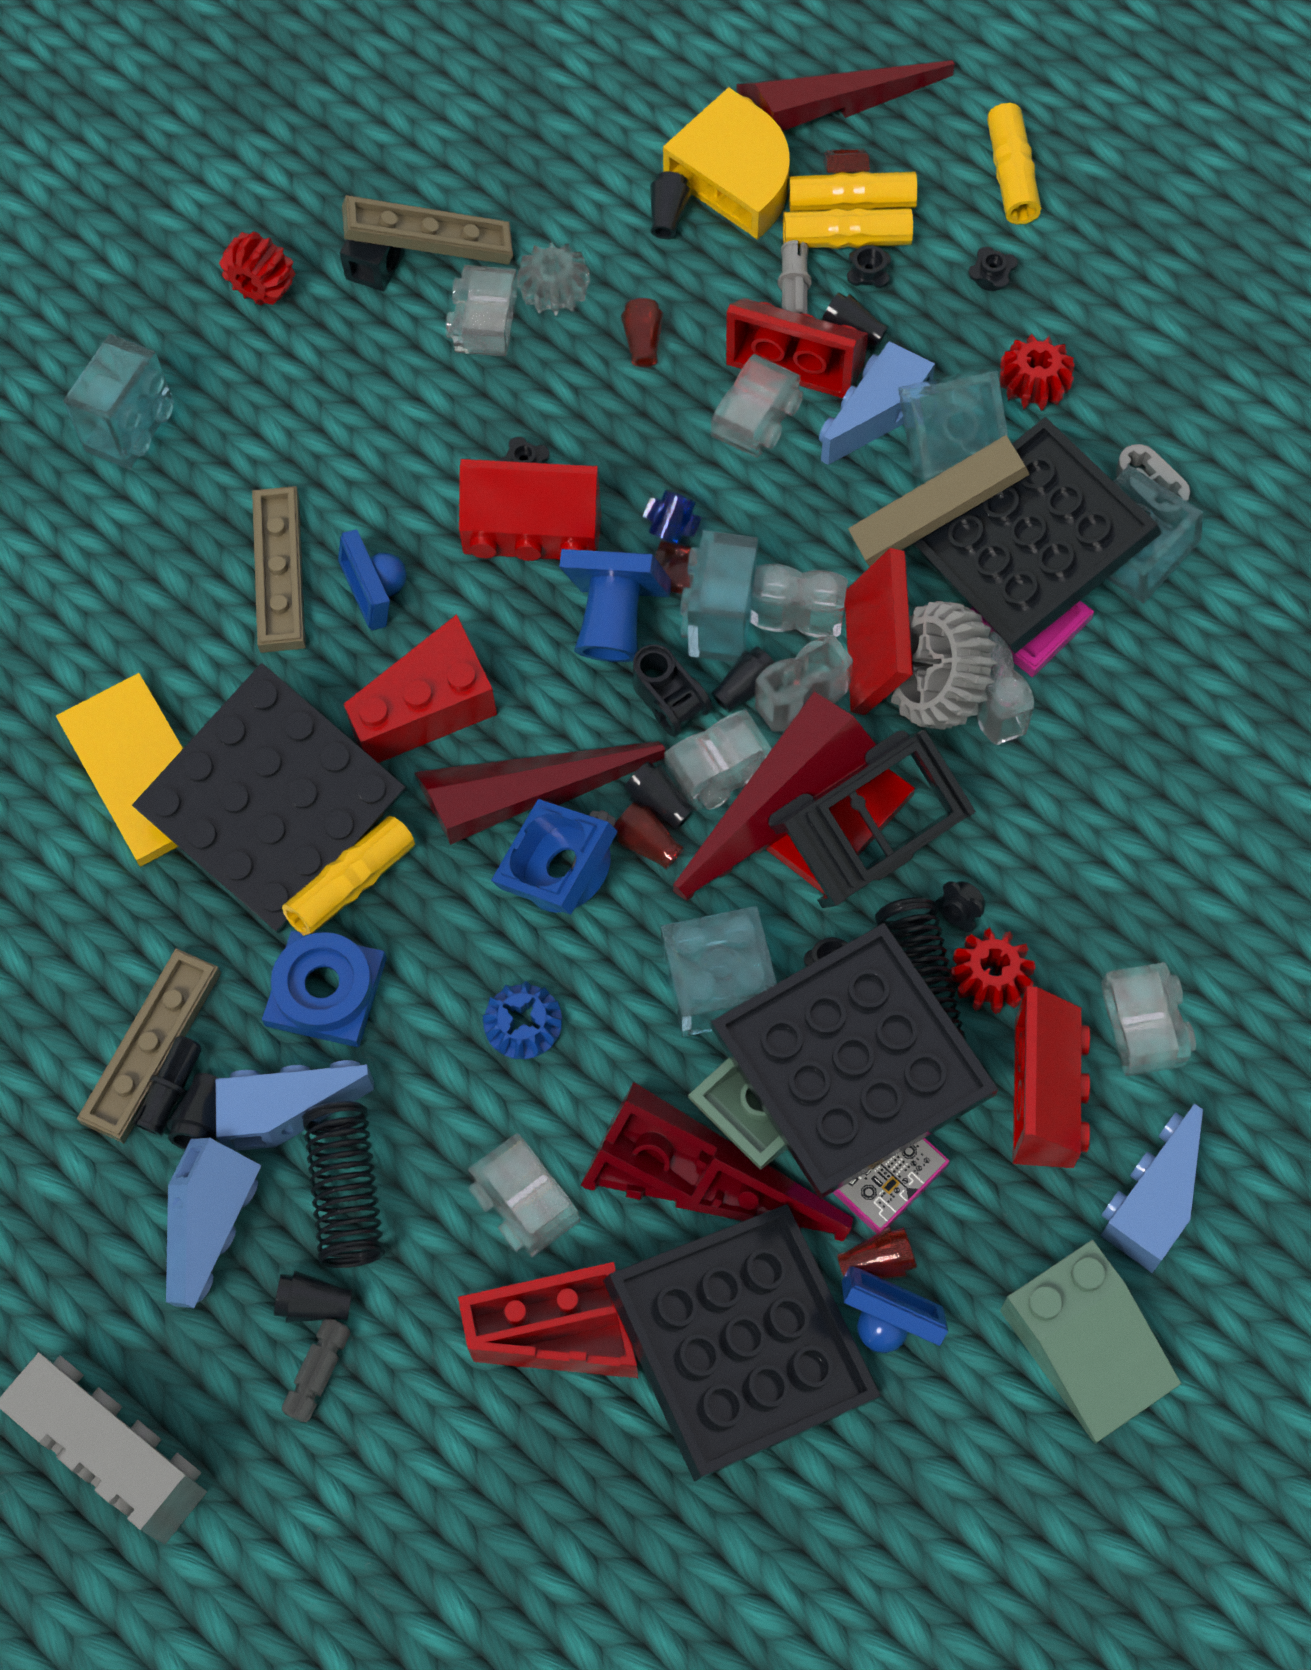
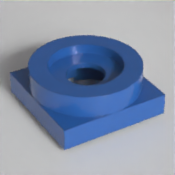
[491,799,618,915]
[262,930,387,1048]

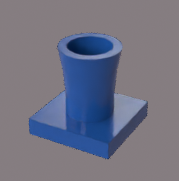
[559,549,671,662]

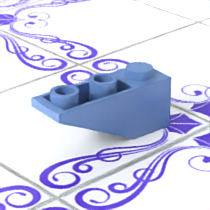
[819,341,935,465]
[216,1060,374,1151]
[1100,1104,1203,1273]
[166,1138,262,1308]

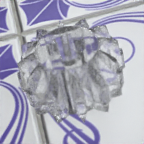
[517,241,590,316]

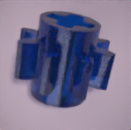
[642,489,702,544]

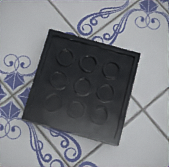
[912,417,1162,654]
[132,663,407,933]
[711,923,998,1199]
[603,1204,881,1482]

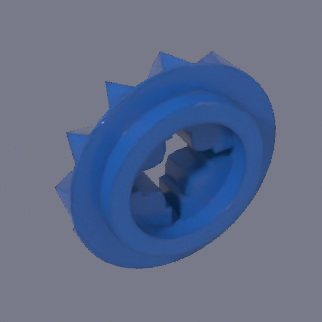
[483,981,562,1059]

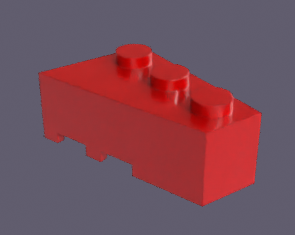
[344,614,497,763]
[458,1262,638,1378]

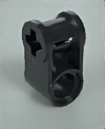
[633,644,713,737]

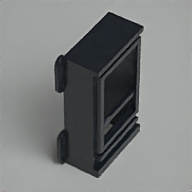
[768,730,976,908]

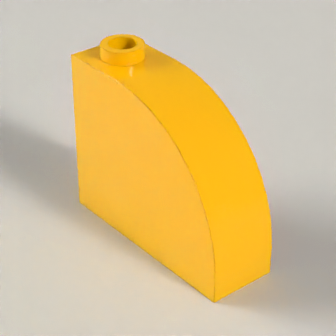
[663,87,790,240]

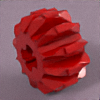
[219,231,296,306]
[999,333,1074,411]
[950,927,1036,1015]

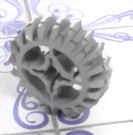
[891,601,998,730]

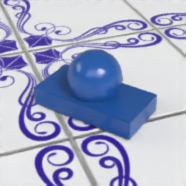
[338,529,407,631]
[841,1266,948,1354]

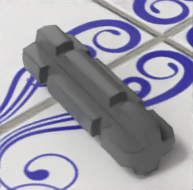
[282,1318,350,1423]

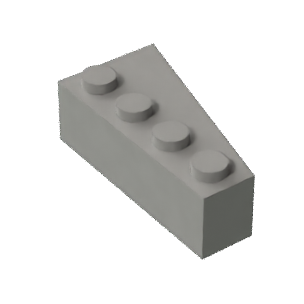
[0,1352,207,1545]

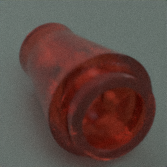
[621,298,664,367]
[613,802,684,870]
[837,1226,917,1279]

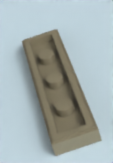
[342,195,513,265]
[848,435,1030,567]
[252,486,306,653]
[77,948,221,1144]

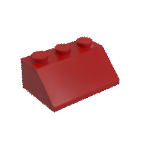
[726,298,868,398]
[459,459,602,561]
[1012,986,1090,1168]

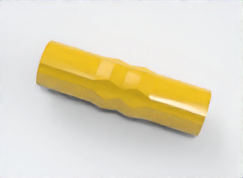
[987,103,1041,225]
[789,171,917,212]
[783,208,913,249]
[282,816,415,936]

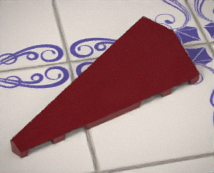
[736,60,955,132]
[673,691,876,901]
[414,741,666,845]
[580,1082,853,1241]

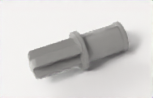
[777,240,812,314]

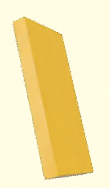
[56,673,183,867]

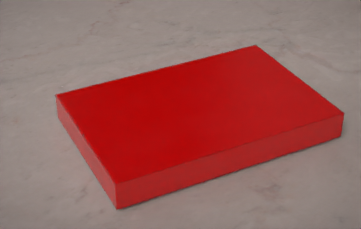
[844,548,913,715]
[766,769,915,894]

